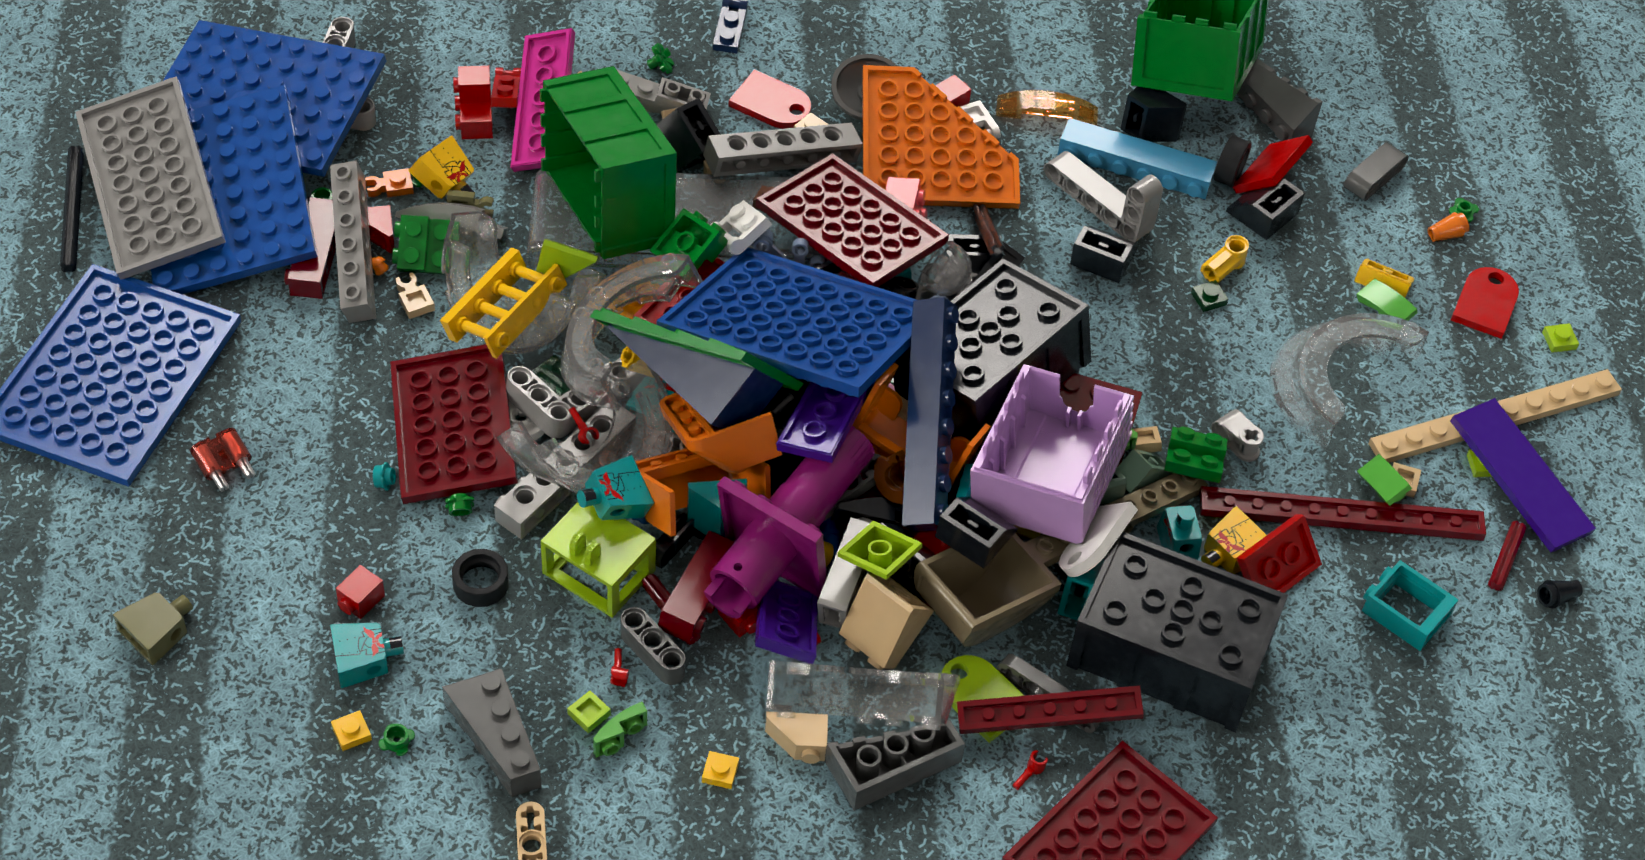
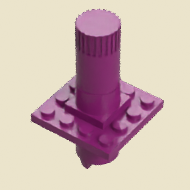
[704,426,875,618]

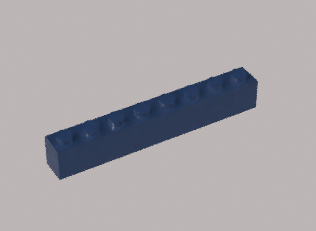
[902,297,959,532]

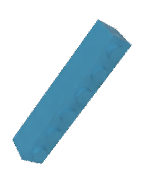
[1057,118,1217,199]

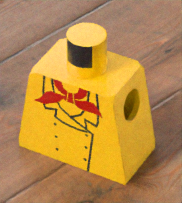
[408,135,474,199]
[1201,506,1267,574]

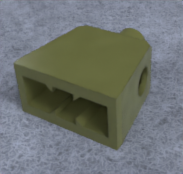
[113,593,193,666]

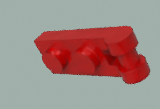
[491,67,521,108]

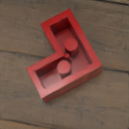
[453,65,493,140]

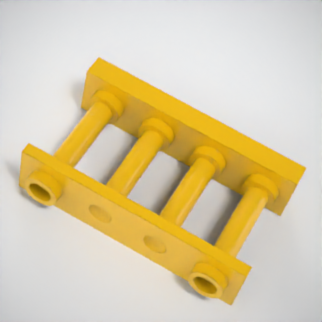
[440,247,567,359]

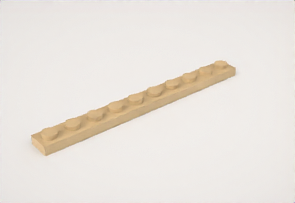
[1368,369,1622,463]

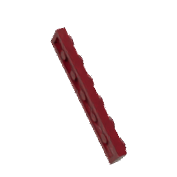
[957,686,1144,734]

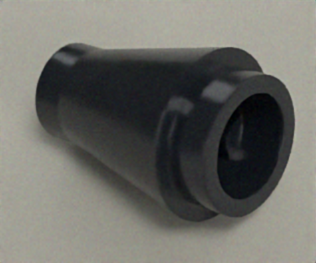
[1537,580,1583,609]

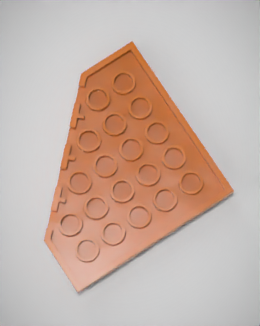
[862,65,1020,209]

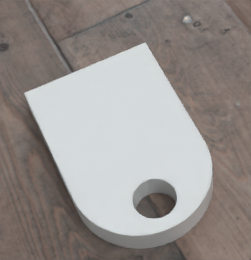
[1059,501,1138,577]

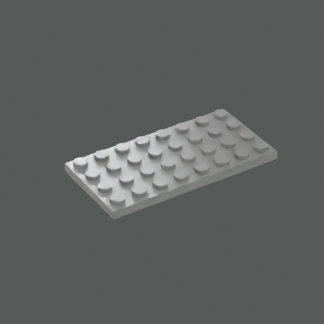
[75,76,226,280]

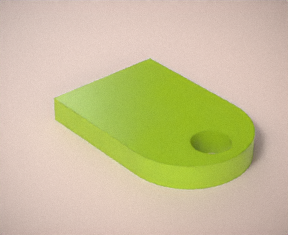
[939,655,1025,743]

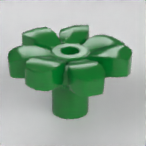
[647,43,674,74]

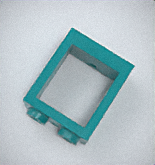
[1362,560,1459,651]

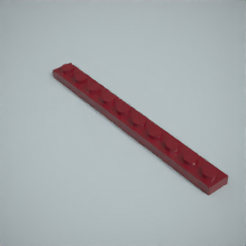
[1199,486,1486,541]

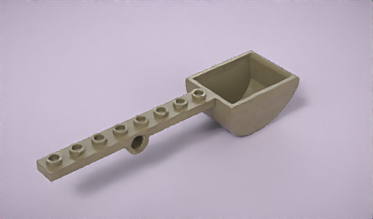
[914,473,1208,647]

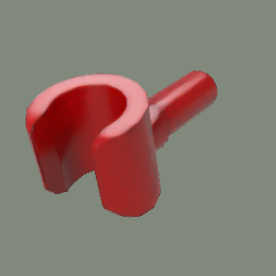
[568,407,599,444]
[610,648,629,687]
[1012,750,1048,790]

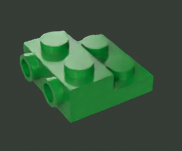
[649,208,728,280]
[392,215,458,275]
[1164,427,1228,483]

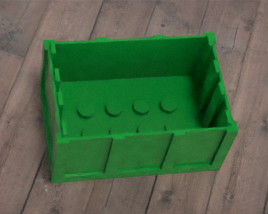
[1131,0,1269,101]
[540,66,677,260]

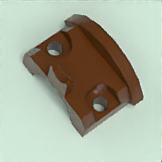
[874,450,905,504]

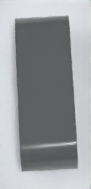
[1343,142,1409,201]
[620,607,686,685]

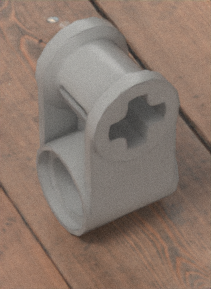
[1211,409,1264,462]

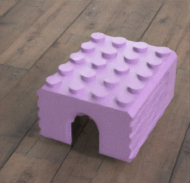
[970,364,1134,544]

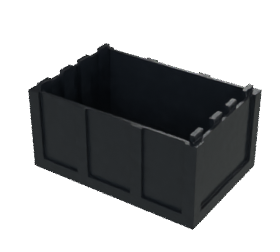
[893,259,1091,454]
[1066,532,1288,733]

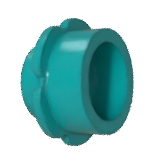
[373,462,396,491]

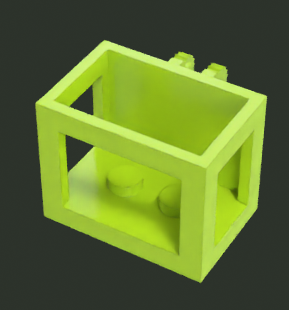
[541,502,656,618]

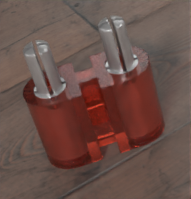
[190,428,255,492]

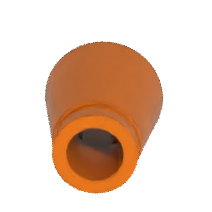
[1427,212,1469,242]

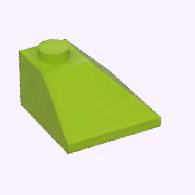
[536,239,601,279]
[837,521,922,580]

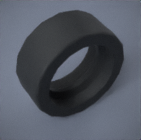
[1213,135,1252,187]
[452,549,509,607]

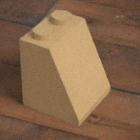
[839,573,934,670]

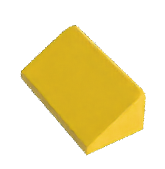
[1354,259,1414,298]

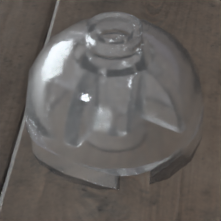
[920,241,972,297]

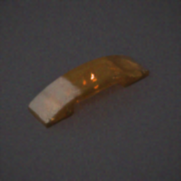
[996,90,1098,126]

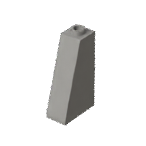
[817,517,872,629]

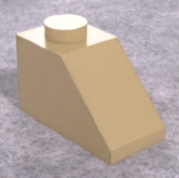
[765,711,828,764]

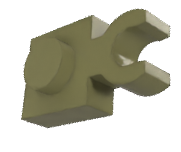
[447,190,494,219]

